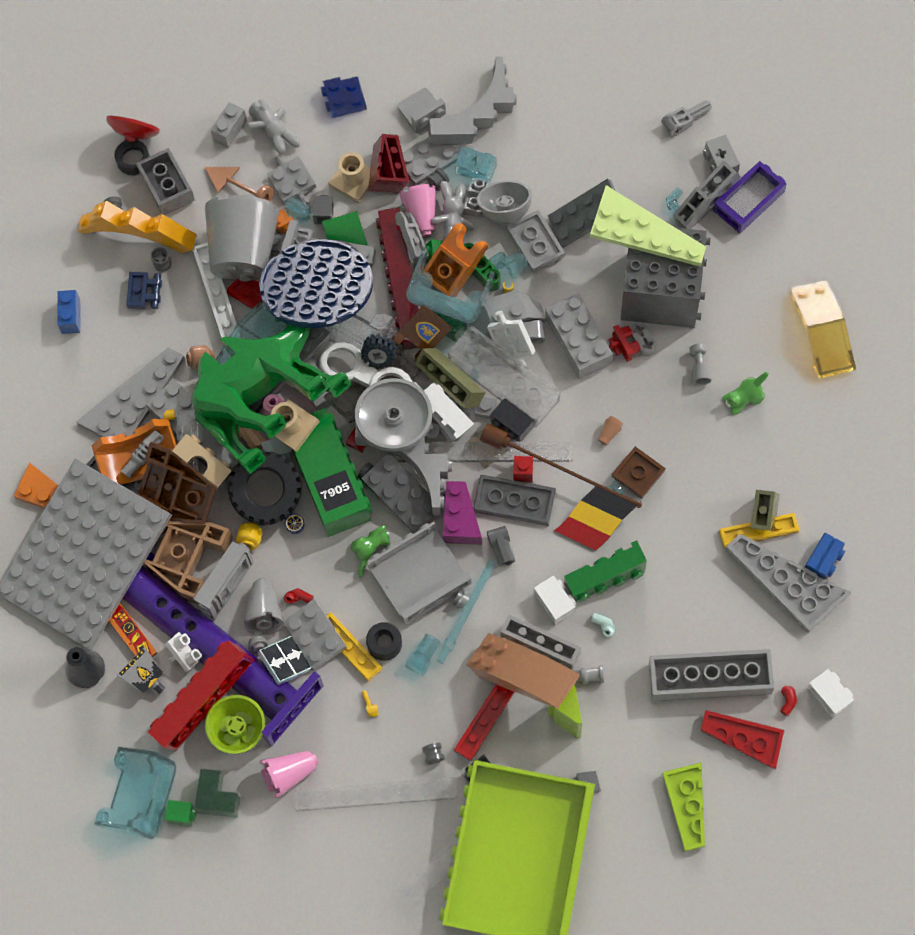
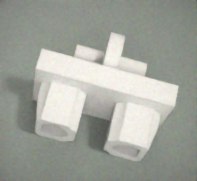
[165,632,202,672]

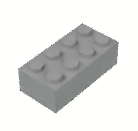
[545,293,613,379]

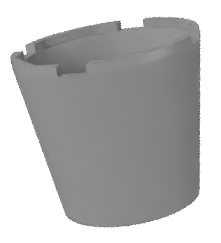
[205,195,279,281]

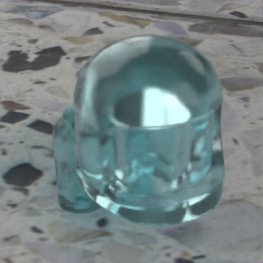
[489,252,527,279]

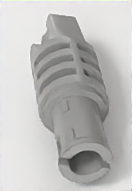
[121,430,164,478]

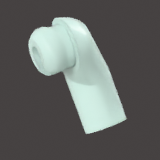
[591,613,615,637]

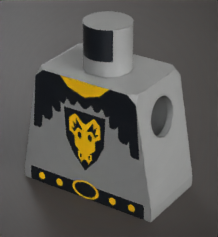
[117,648,166,696]

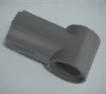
[487,526,515,567]

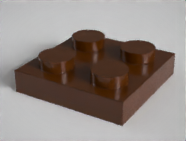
[611,446,666,499]

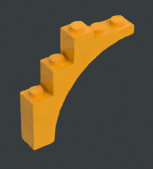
[78,201,197,254]

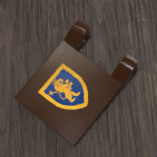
[391,304,452,362]

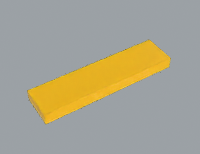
[719,513,800,549]
[327,612,383,682]

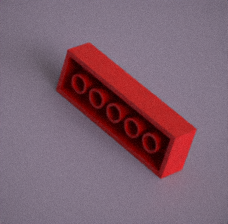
[147,640,255,751]

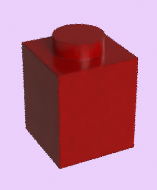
[513,456,533,482]

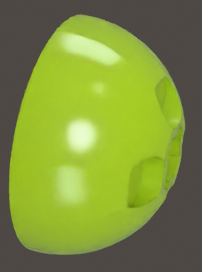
[205,695,265,754]

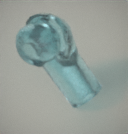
[666,187,683,213]

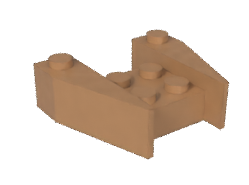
[143,521,233,605]

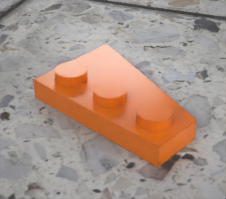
[14,462,59,509]

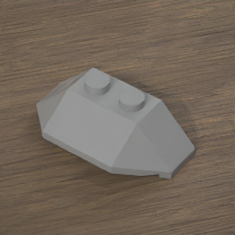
[470,290,546,343]

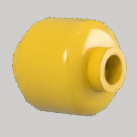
[236,522,263,551]

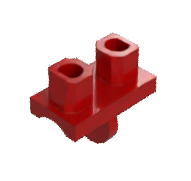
[608,325,641,362]

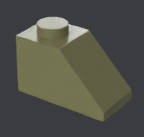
[751,490,780,531]

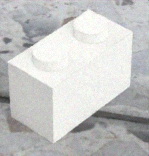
[534,575,576,625]
[807,669,854,719]

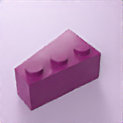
[443,481,482,545]

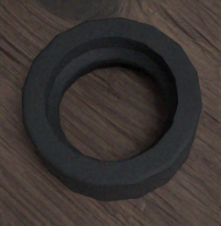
[114,139,150,175]

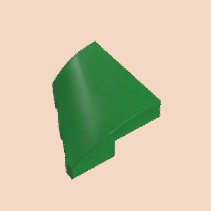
[322,211,368,246]

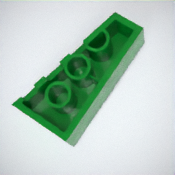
[564,540,647,602]

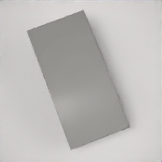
[463,177,490,217]

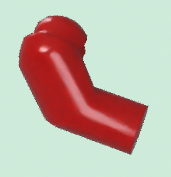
[284,588,314,604]

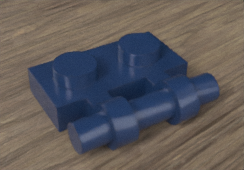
[126,272,162,310]

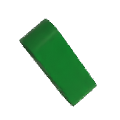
[464,243,501,291]

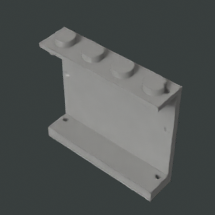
[367,522,472,625]

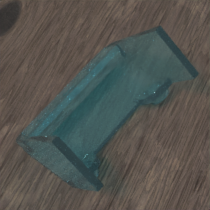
[406,247,495,324]

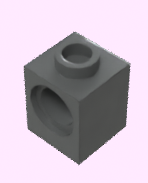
[313,195,334,224]

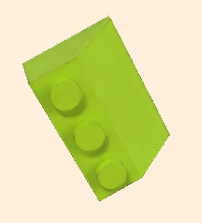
[547,684,582,738]

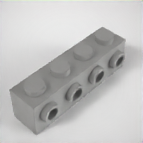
[500,615,581,670]

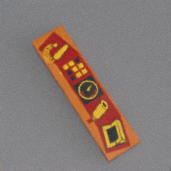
[109,603,158,658]

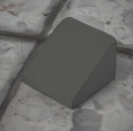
[576,771,601,792]

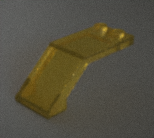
[790,280,856,378]

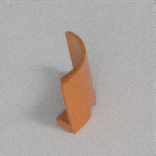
[91,419,176,485]

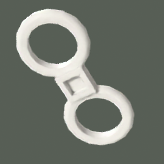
[319,342,413,388]

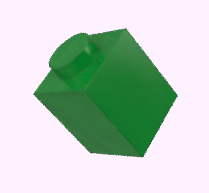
[164,800,197,827]

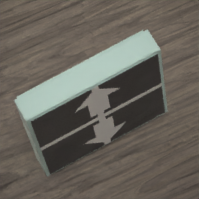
[258,636,312,685]

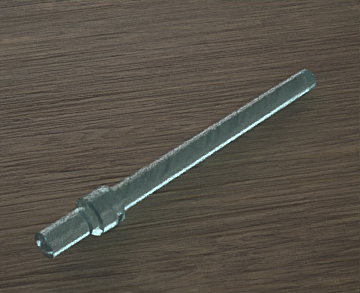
[436,559,496,664]

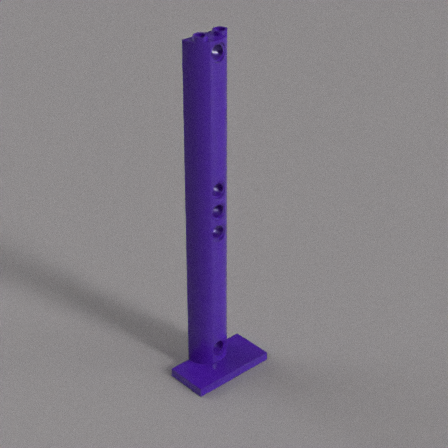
[122,565,324,746]

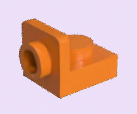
[276,208,294,234]

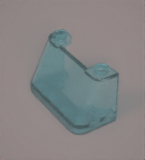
[94,747,177,839]

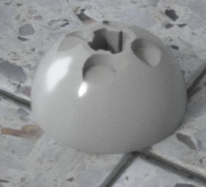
[477,181,532,224]

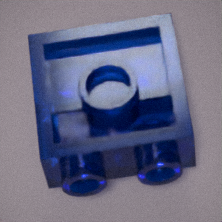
[320,76,367,118]

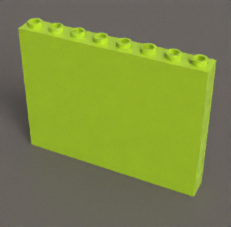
[439,760,595,935]

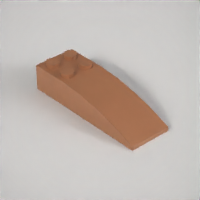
[467,633,580,709]

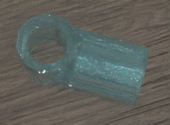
[405,634,440,676]

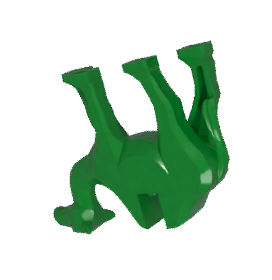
[191,317,351,474]

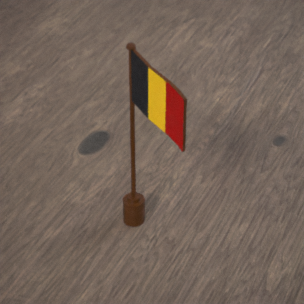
[480,424,642,550]

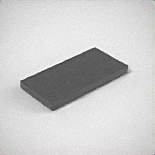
[473,475,556,526]

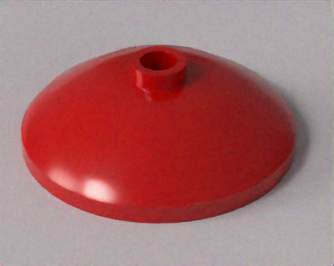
[106,115,160,142]

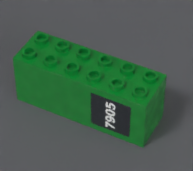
[292,408,372,537]

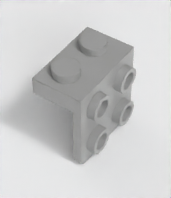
[398,88,446,132]

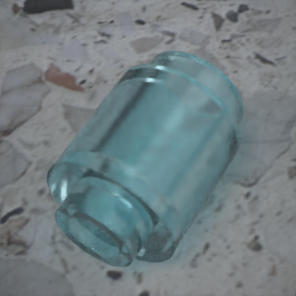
[284,197,312,223]

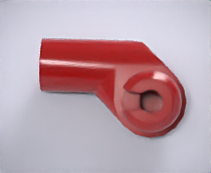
[780,685,798,716]

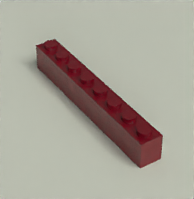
[375,207,419,350]

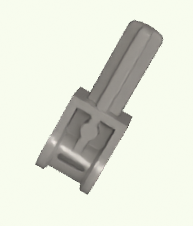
[661,100,712,136]

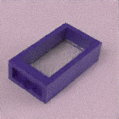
[713,161,787,234]

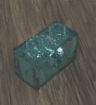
[455,146,497,181]

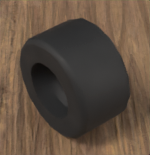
[366,622,402,661]

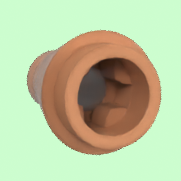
[598,416,623,445]

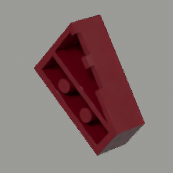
[368,134,410,193]

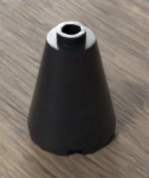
[65,647,105,688]

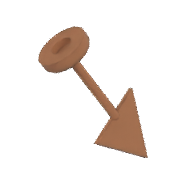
[205,167,274,202]

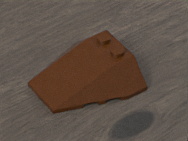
[137,442,217,523]

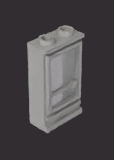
[193,541,254,620]

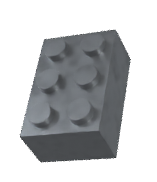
[136,148,195,215]

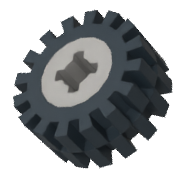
[361,333,397,369]

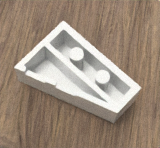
[424,383,474,443]

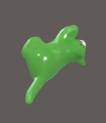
[722,372,769,415]
[351,525,391,578]

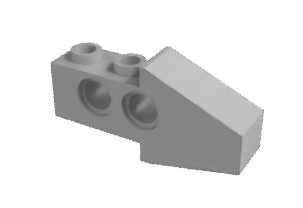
[673,160,741,229]

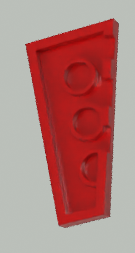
[701,710,784,770]

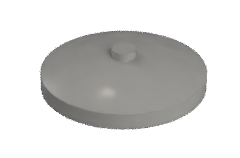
[355,378,432,452]

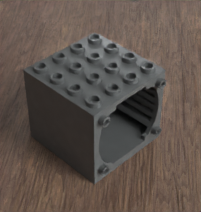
[620,228,711,328]

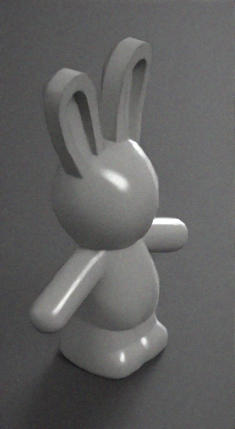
[247,99,300,154]
[432,181,475,241]

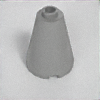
[244,578,284,635]

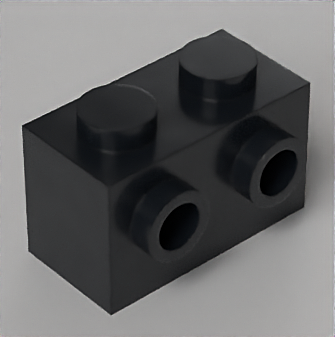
[490,398,534,443]

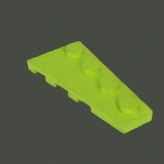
[662,762,705,852]

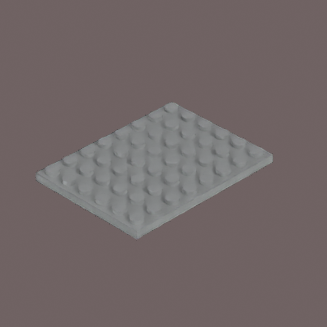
[0,458,172,650]

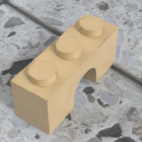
[172,434,232,490]

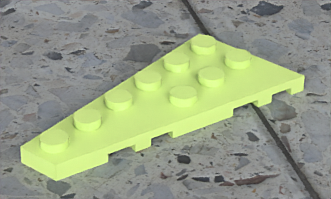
[590,185,706,267]

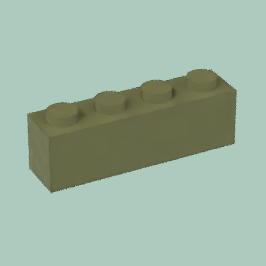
[415,348,486,408]

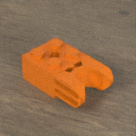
[421,223,489,297]

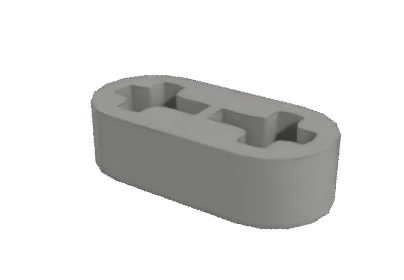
[631,322,656,356]

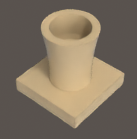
[328,152,370,203]
[271,399,320,452]

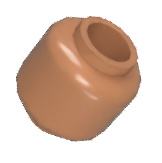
[186,345,215,370]

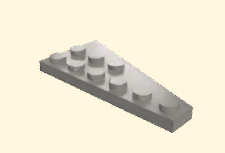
[76,347,185,437]
[726,534,852,633]

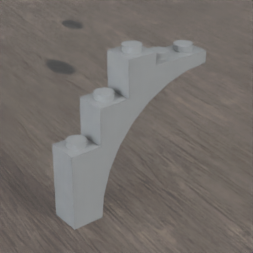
[428,57,517,144]
[355,423,452,515]

